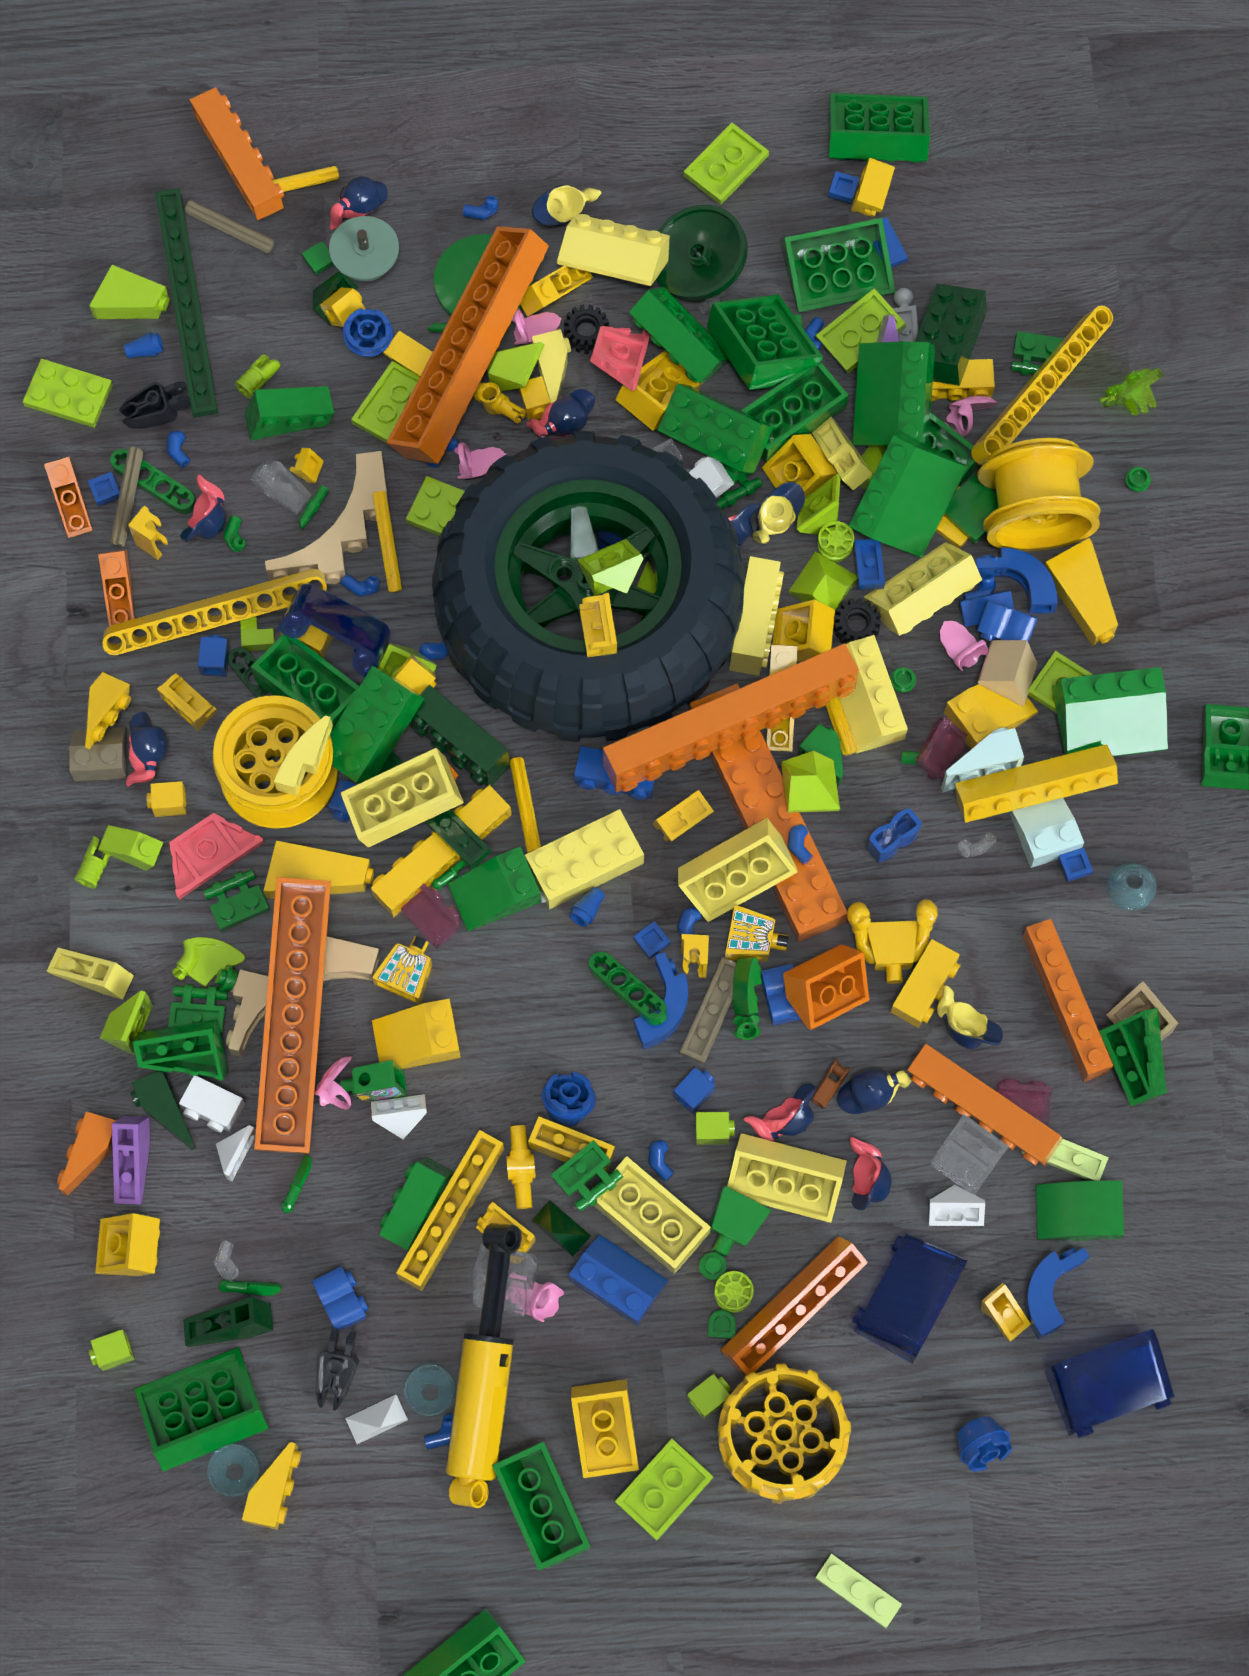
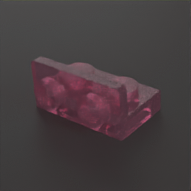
[915,717,967,780]
[401,884,460,949]
[995,1079,1052,1125]

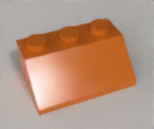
[783,944,869,1030]

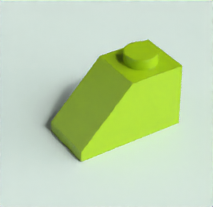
[98,825,163,871]

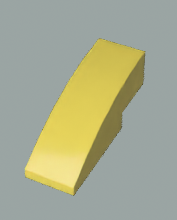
[812,417,873,490]
[274,716,333,796]

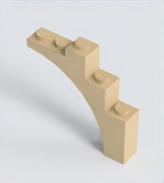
[265,451,390,584]
[226,937,381,1057]

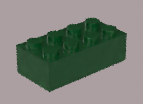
[915,284,987,386]
[411,685,510,787]

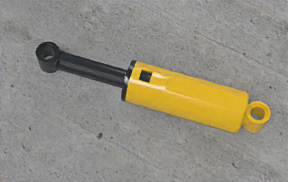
[446,1223,522,1508]

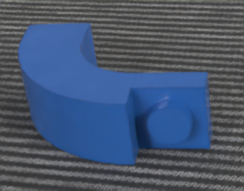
[975,548,1058,614]
[634,952,688,1050]
[1025,1247,1090,1340]

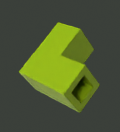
[240,616,275,651]

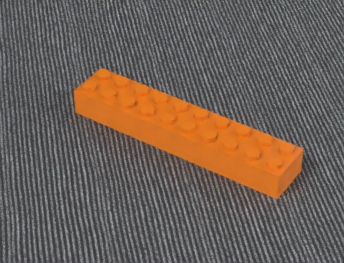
[386,226,549,464]
[603,643,859,793]
[689,684,847,943]
[254,877,331,1154]

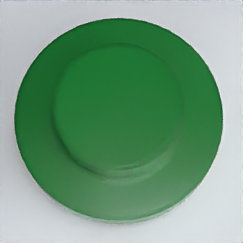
[1125,467,1151,492]
[890,667,916,693]
[215,965,238,992]
[699,1252,727,1280]

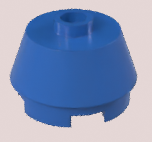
[343,308,393,357]
[542,1072,596,1126]
[957,1416,1013,1472]

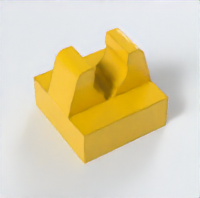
[290,448,324,483]

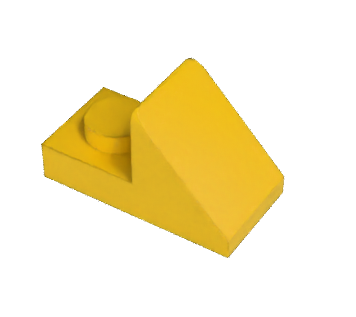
[981,1283,1031,1342]

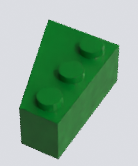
[245,386,334,441]
[1099,1008,1167,1106]
[133,1019,229,1080]
[379,1158,455,1251]

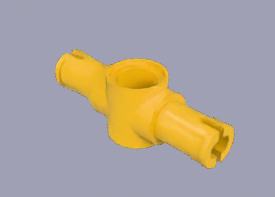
[473,382,526,424]
[506,1125,536,1209]

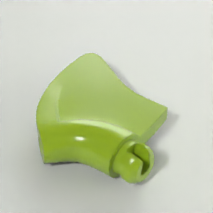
[172,937,245,988]

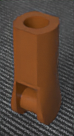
[810,1059,851,1109]

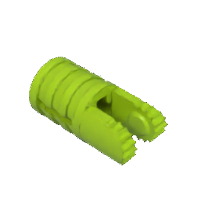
[234,354,281,399]
[74,836,110,889]

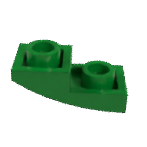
[733,957,762,1015]

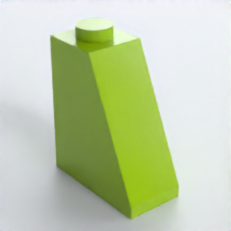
[89,265,170,319]

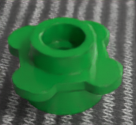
[733,1014,761,1040]

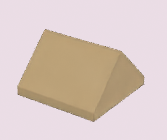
[977,640,1038,706]
[1106,981,1178,1041]

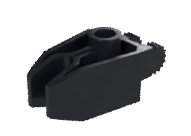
[119,381,191,429]
[316,1329,359,1411]

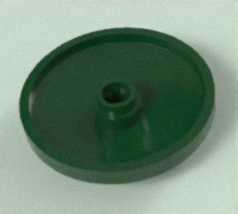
[656,205,748,301]

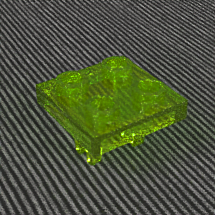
[1099,367,1164,416]

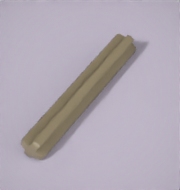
[185,200,274,253]
[110,447,143,547]

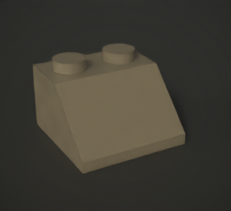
[69,728,127,781]

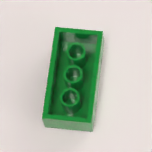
[741,362,849,462]
[657,383,774,473]
[251,631,359,731]
[330,666,425,784]

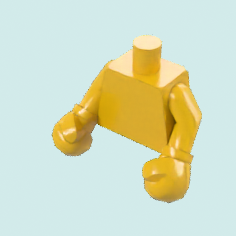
[847,899,938,984]

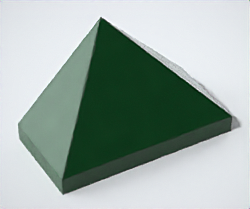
[313,271,358,326]
[532,1200,591,1257]

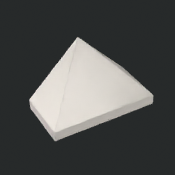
[371,1094,427,1139]
[216,1125,256,1181]
[928,1185,985,1226]
[345,1395,408,1444]

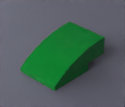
[1201,704,1249,790]
[1036,1181,1124,1241]

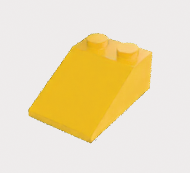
[615,350,704,431]
[944,684,1038,749]
[372,998,461,1069]
[571,1379,639,1478]

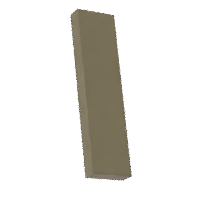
[680,957,736,1064]

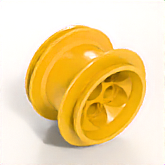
[977,438,1100,552]
[213,695,338,829]

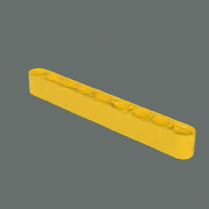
[971,306,1113,465]
[102,569,327,655]

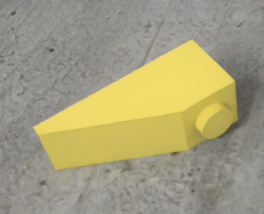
[532,329,571,403]
[47,948,134,1000]

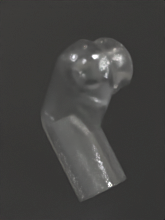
[699,290,726,314]
[957,833,997,858]
[214,1241,239,1281]

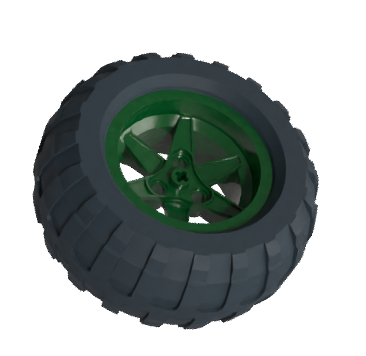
[432,431,745,742]

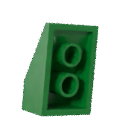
[448,846,542,932]

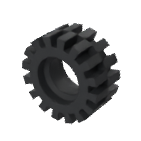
[564,304,609,354]
[833,598,881,644]

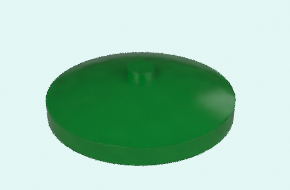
[434,234,534,317]

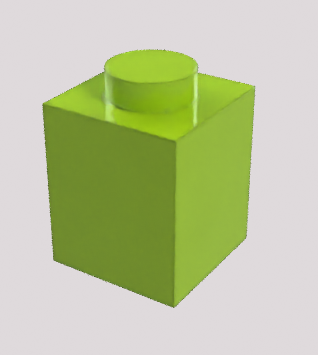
[696,1112,735,1145]
[89,1329,135,1371]
[687,1374,731,1420]

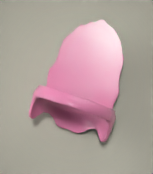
[511,309,561,345]
[946,396,998,436]
[454,442,507,479]
[940,621,988,671]
[315,1056,353,1110]
[509,1280,564,1322]

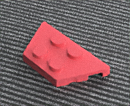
[590,326,650,391]
[169,813,264,900]

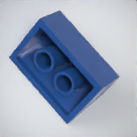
[569,1235,668,1327]

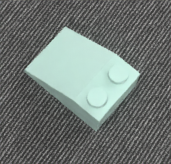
[941,728,1024,793]
[1009,798,1084,868]

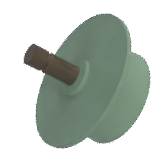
[329,216,399,282]

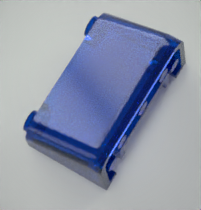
[277,583,390,677]
[852,1233,968,1364]
[1045,1329,1175,1438]

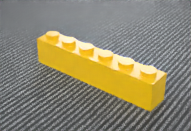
[955,744,1118,823]
[371,785,512,918]
[396,1130,504,1292]

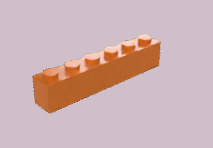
[189,87,285,221]
[1022,919,1113,1082]
[907,1044,1063,1166]
[720,1236,868,1376]

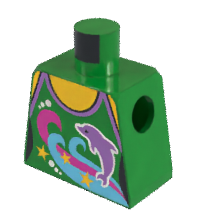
[340,1060,407,1102]

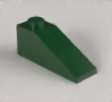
[130,1071,196,1150]
[183,1297,273,1347]

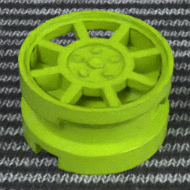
[817,521,854,562]
[714,1271,754,1313]

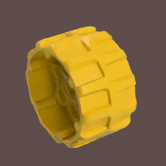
[717,1363,851,1504]

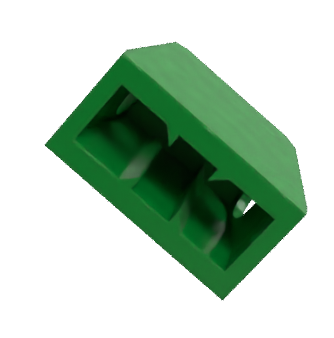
[709,1186,771,1257]

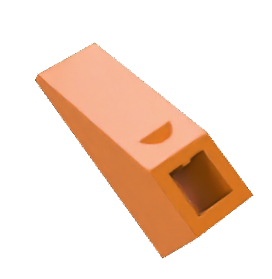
[44,456,93,538]
[98,549,135,626]
[57,1112,116,1196]

